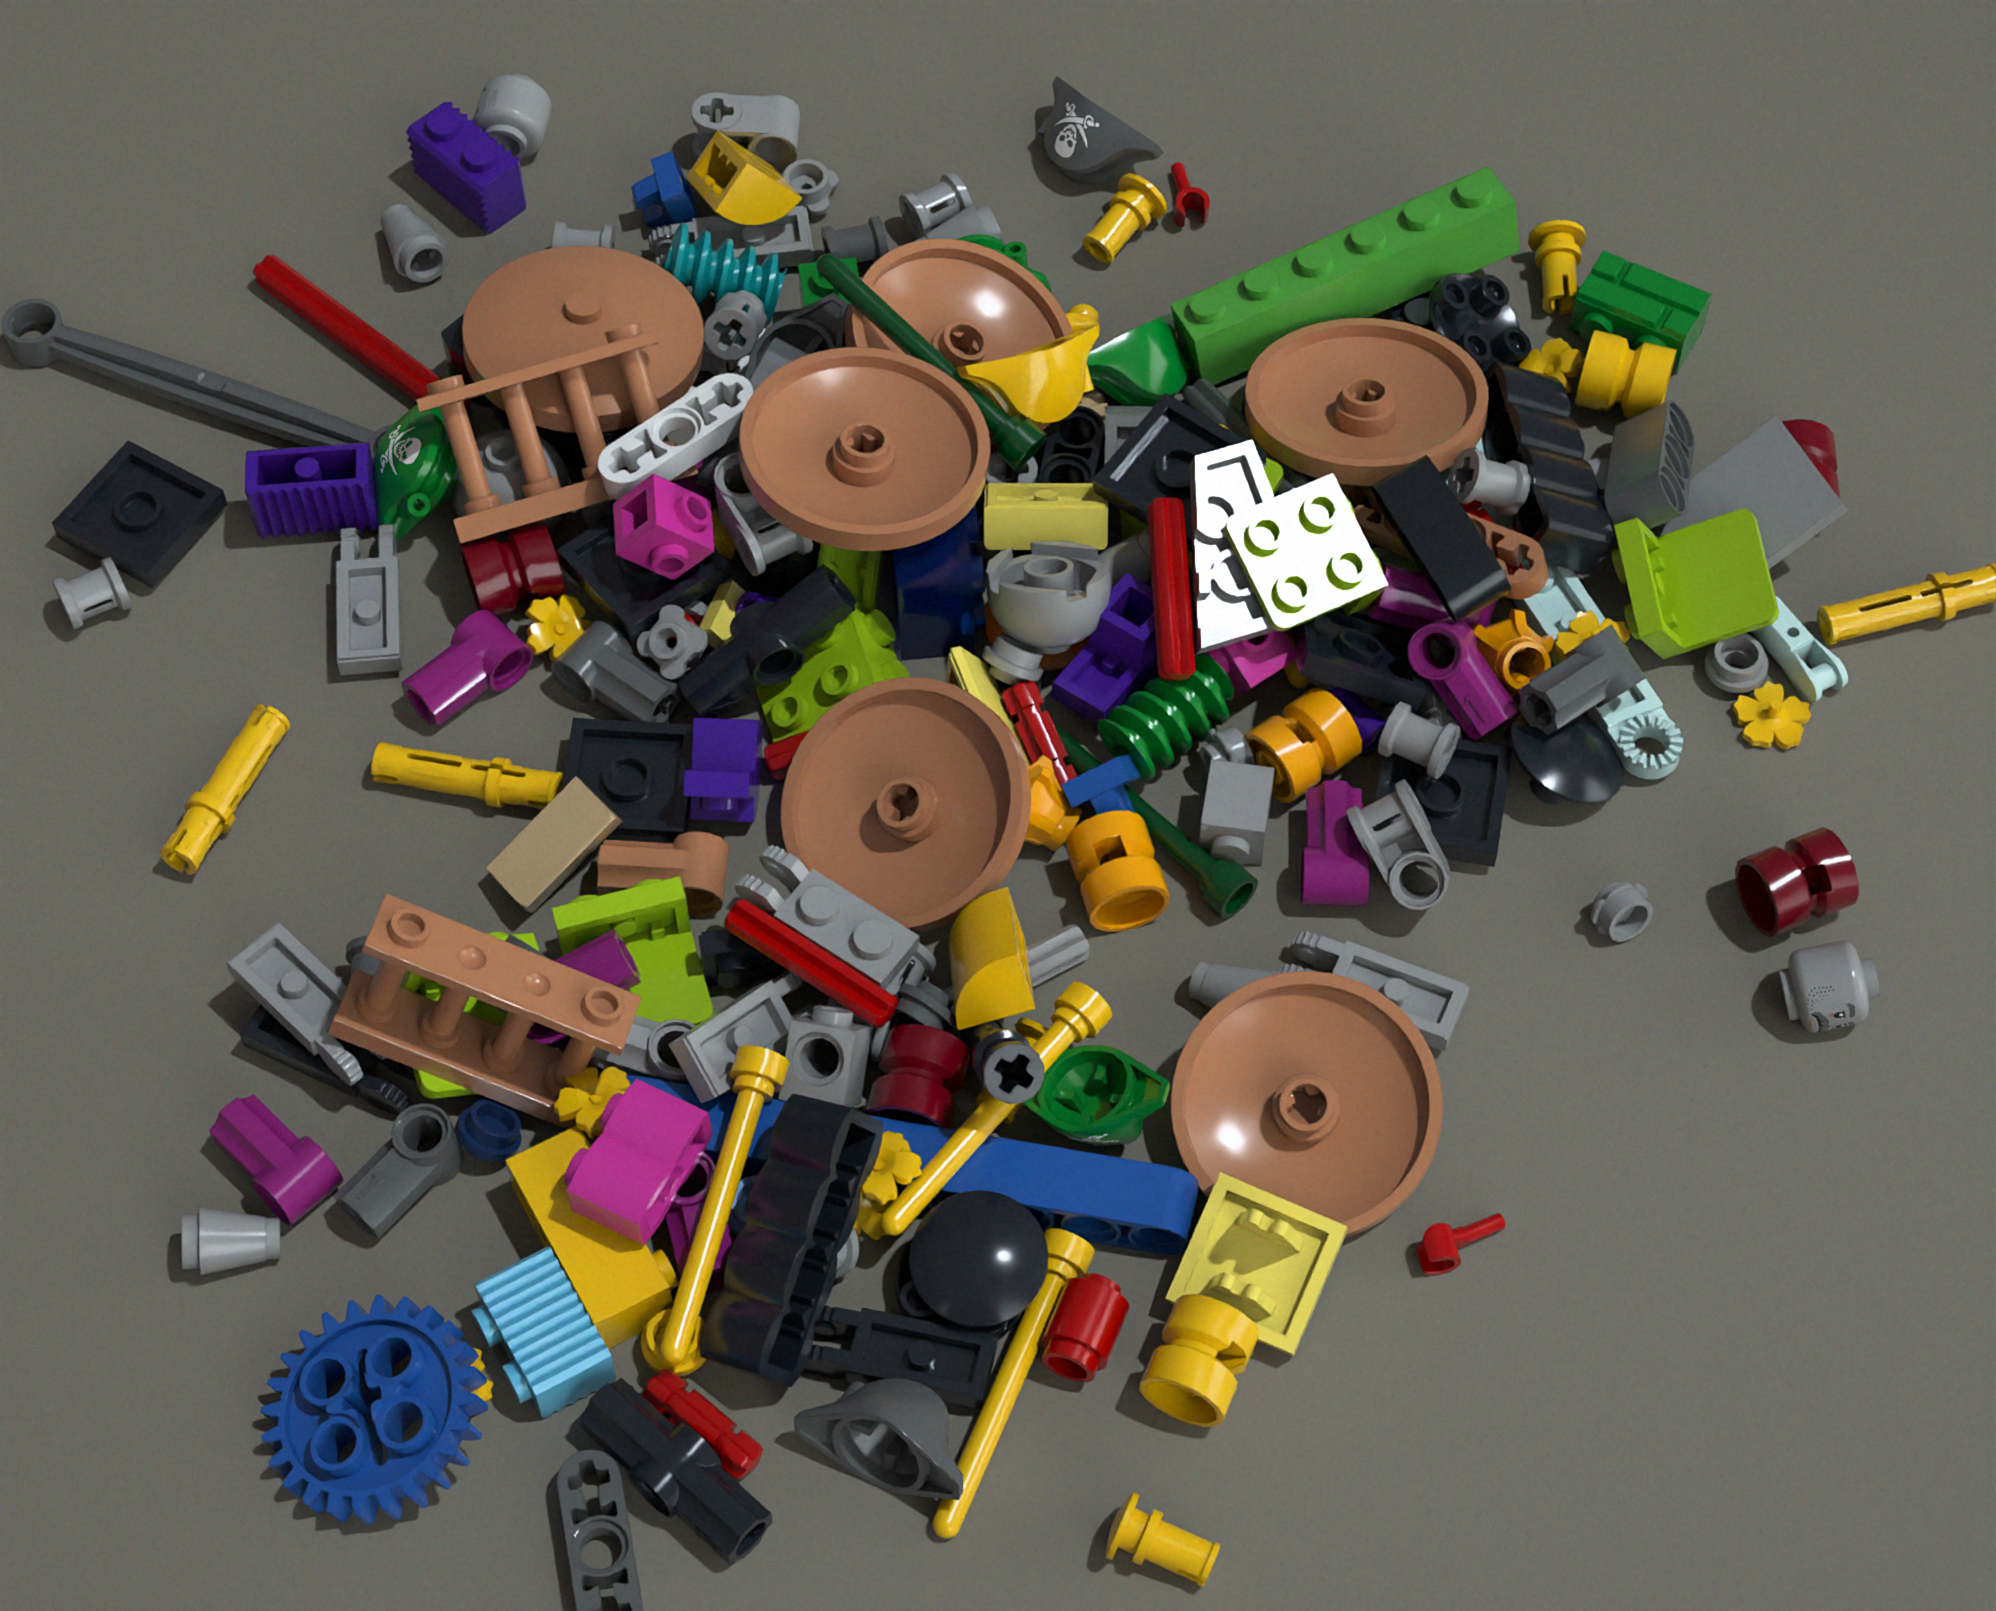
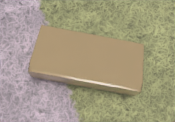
[486,776,622,913]

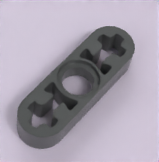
[557,1450,644,1611]

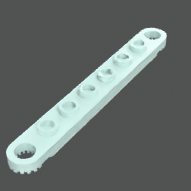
[1440,437,1683,779]

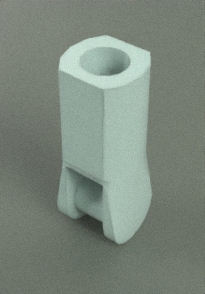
[1751,596,1848,704]

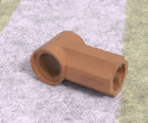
[597,832,730,917]

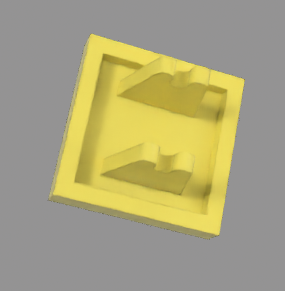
[1165,1172,1348,1357]

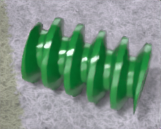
[1097,650,1234,782]

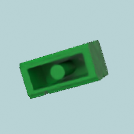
[1569,250,1712,374]

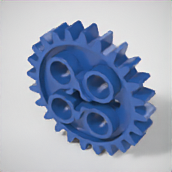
[261,1295,488,1525]

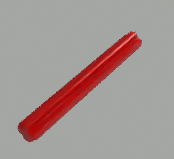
[253,255,472,418]

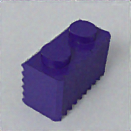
[406,102,527,234]
[245,442,378,539]

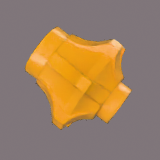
[1471,608,1555,697]
[1024,755,1082,852]

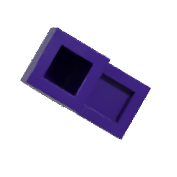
[1051,573,1158,724]
[683,718,763,822]

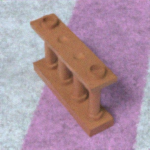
[416,323,699,544]
[328,893,642,1129]

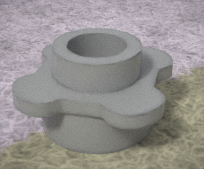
[783,159,839,215]
[637,604,708,680]

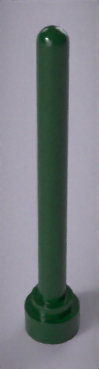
[816,254,1048,471]
[1054,723,1258,919]

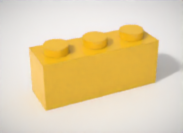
[505,1126,679,1350]

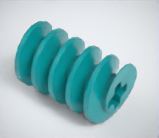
[664,223,788,328]

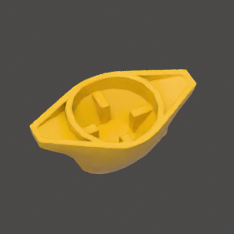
[956,325,1100,425]

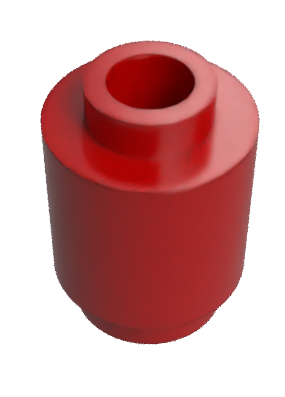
[1041,1273,1130,1382]

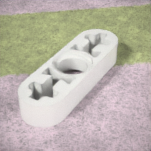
[598,373,754,500]

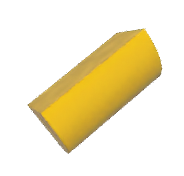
[686,130,802,225]
[948,887,1035,1030]

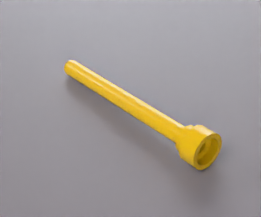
[880,981,1113,1236]
[660,1045,790,1364]
[932,1228,1095,1539]

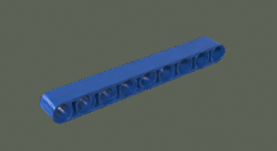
[598,1075,1199,1255]

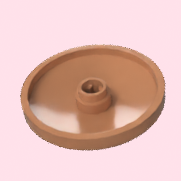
[845,239,1073,455]
[462,246,704,433]
[1245,318,1489,486]
[738,347,990,551]
[781,677,1031,933]
[1171,971,1443,1238]

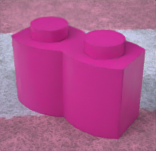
[564,1079,713,1245]

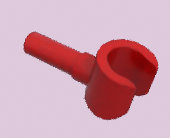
[1171,162,1210,227]
[1416,1213,1506,1276]

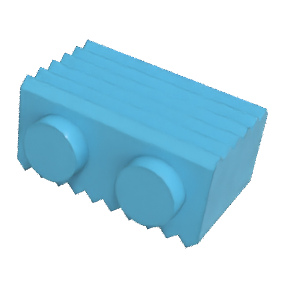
[471,1246,617,1418]

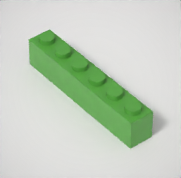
[1170,166,1520,385]

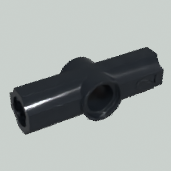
[678,564,857,718]
[578,1378,773,1564]

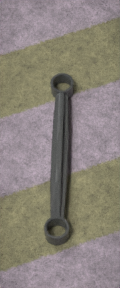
[2,299,393,464]

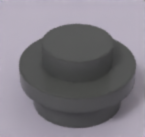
[894,981,956,1031]

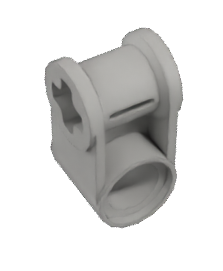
[691,92,800,171]
[714,452,813,576]
[1346,779,1450,910]

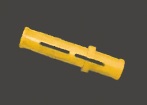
[1817,563,1996,645]
[159,704,290,875]
[371,742,564,810]

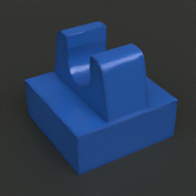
[631,151,699,228]
[1061,755,1141,814]

